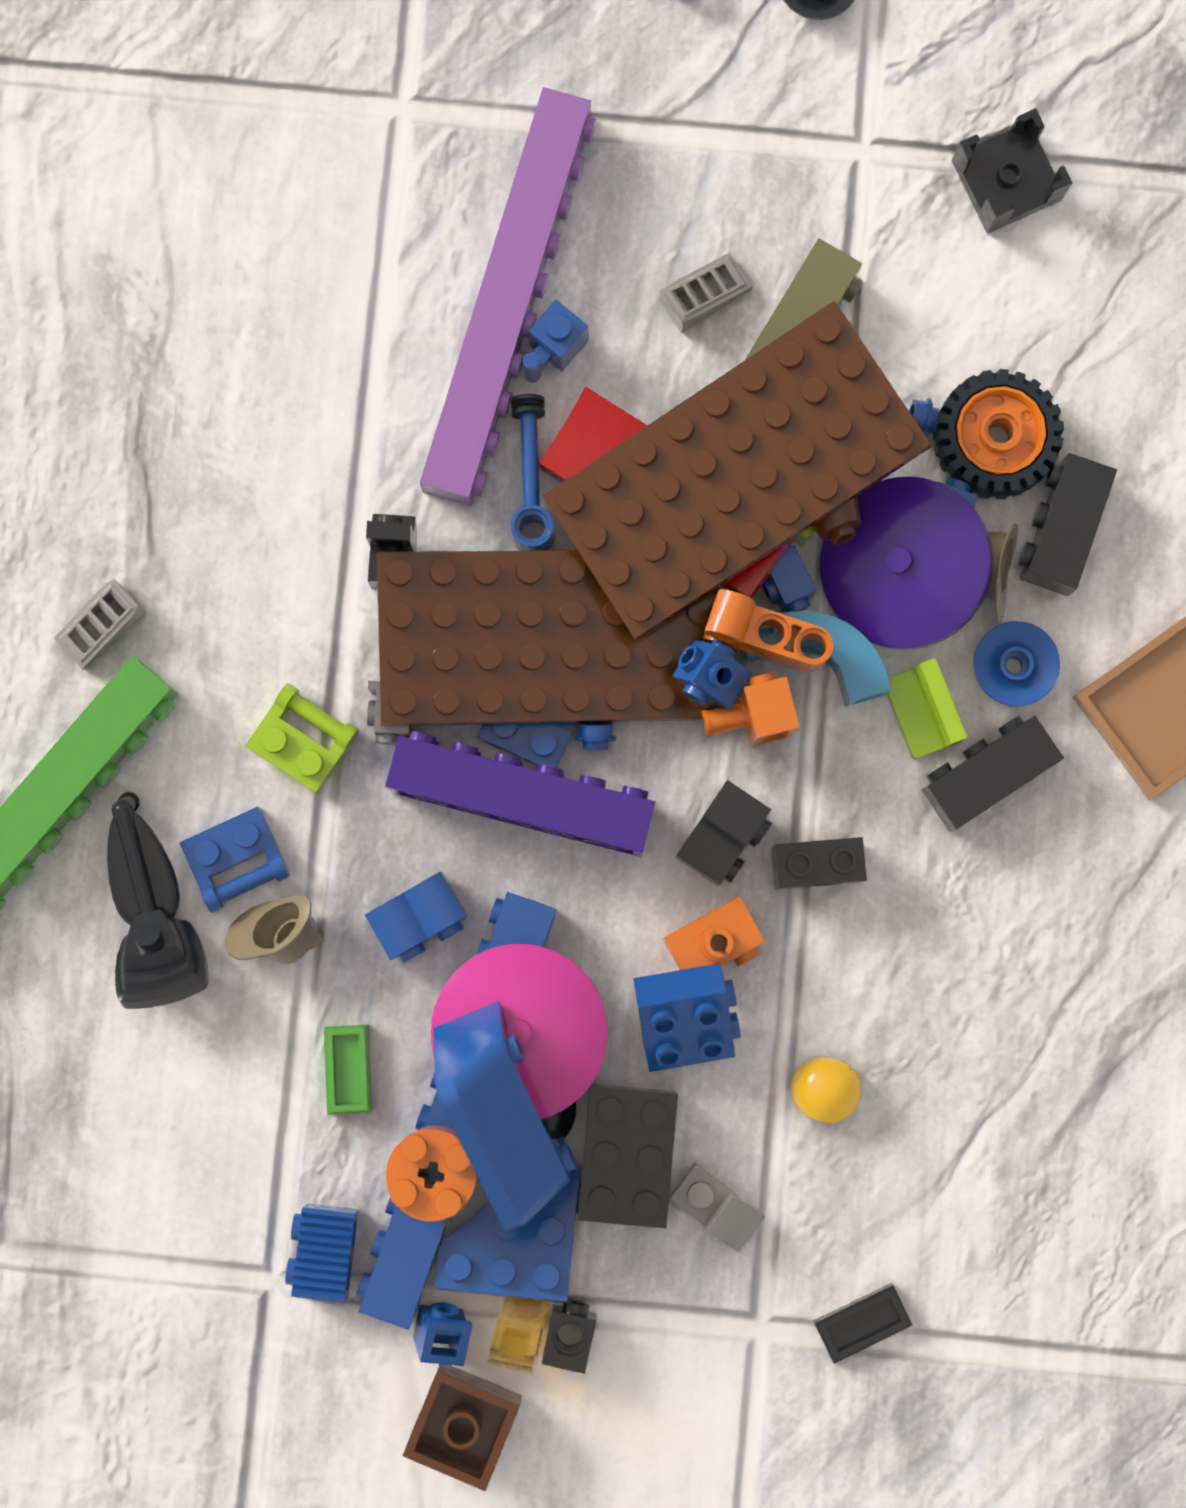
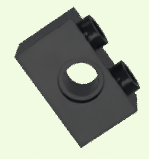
[771,837,867,890]

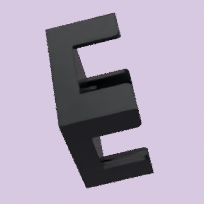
[951,108,1073,234]

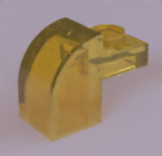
[487,1297,551,1375]

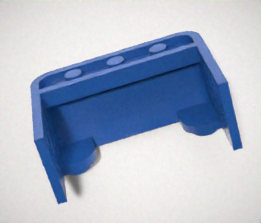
[433,1001,577,1232]

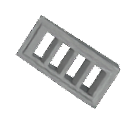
[659,252,752,333]
[54,578,147,670]

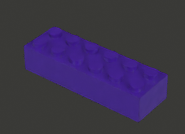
[385,731,656,857]

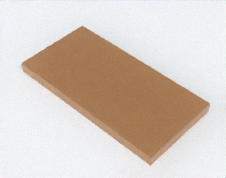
[1073,616,1186,800]

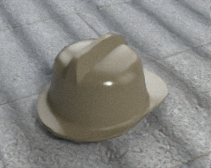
[986,523,1018,625]
[224,894,323,964]

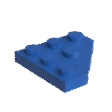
[434,1167,581,1303]

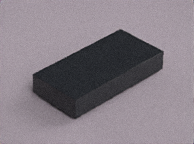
[813,1283,913,1364]

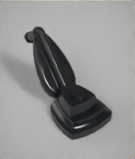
[107,792,209,1009]

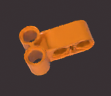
[702,590,834,672]

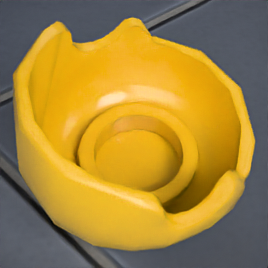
[790,1056,862,1123]

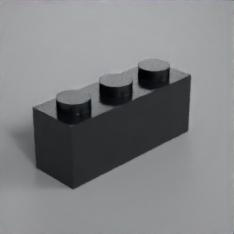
[1018,453,1118,596]
[921,715,1064,832]

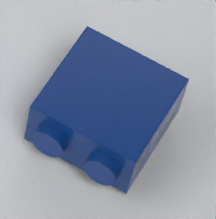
[633,963,741,1072]

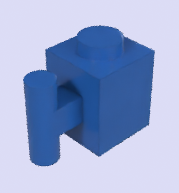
[523,299,589,383]

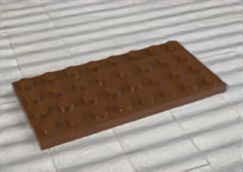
[543,301,931,641]
[376,550,720,726]

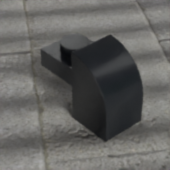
[366,514,417,590]

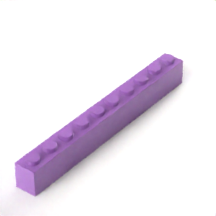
[420,87,597,506]

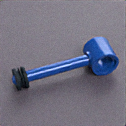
[511,394,555,551]

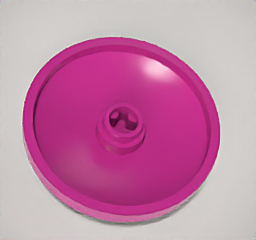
[431,944,608,1119]

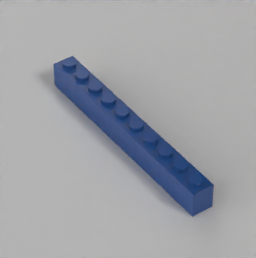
[355,892,557,1330]

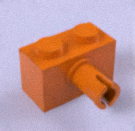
[701,672,800,747]
[662,896,765,970]

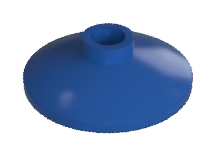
[973,621,1060,707]

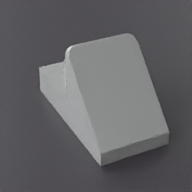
[669,1162,765,1252]

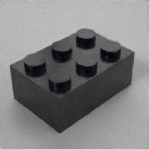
[578,1084,678,1229]

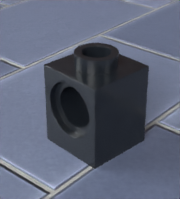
[541,1300,596,1374]

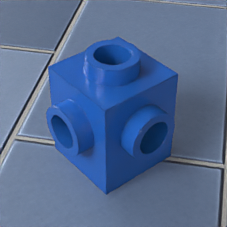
[672,640,752,709]

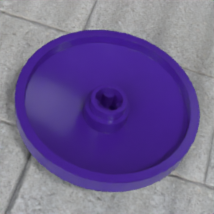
[820,476,993,650]

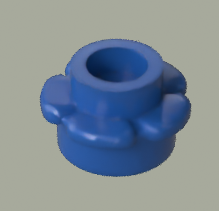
[909,398,939,436]
[574,722,617,751]

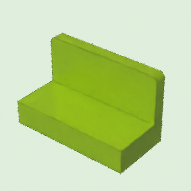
[887,657,968,759]

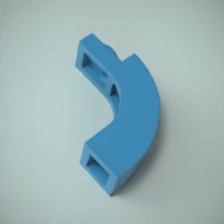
[742,611,892,707]

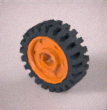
[933,369,1064,500]

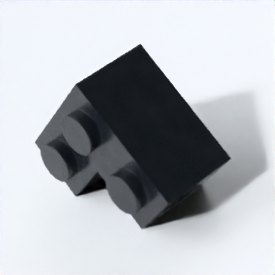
[675,780,772,886]

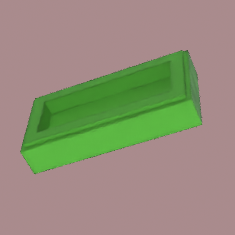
[324,1024,372,1115]

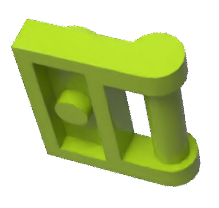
[245,683,359,794]

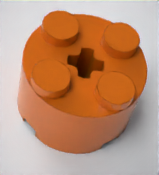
[386,1125,478,1221]

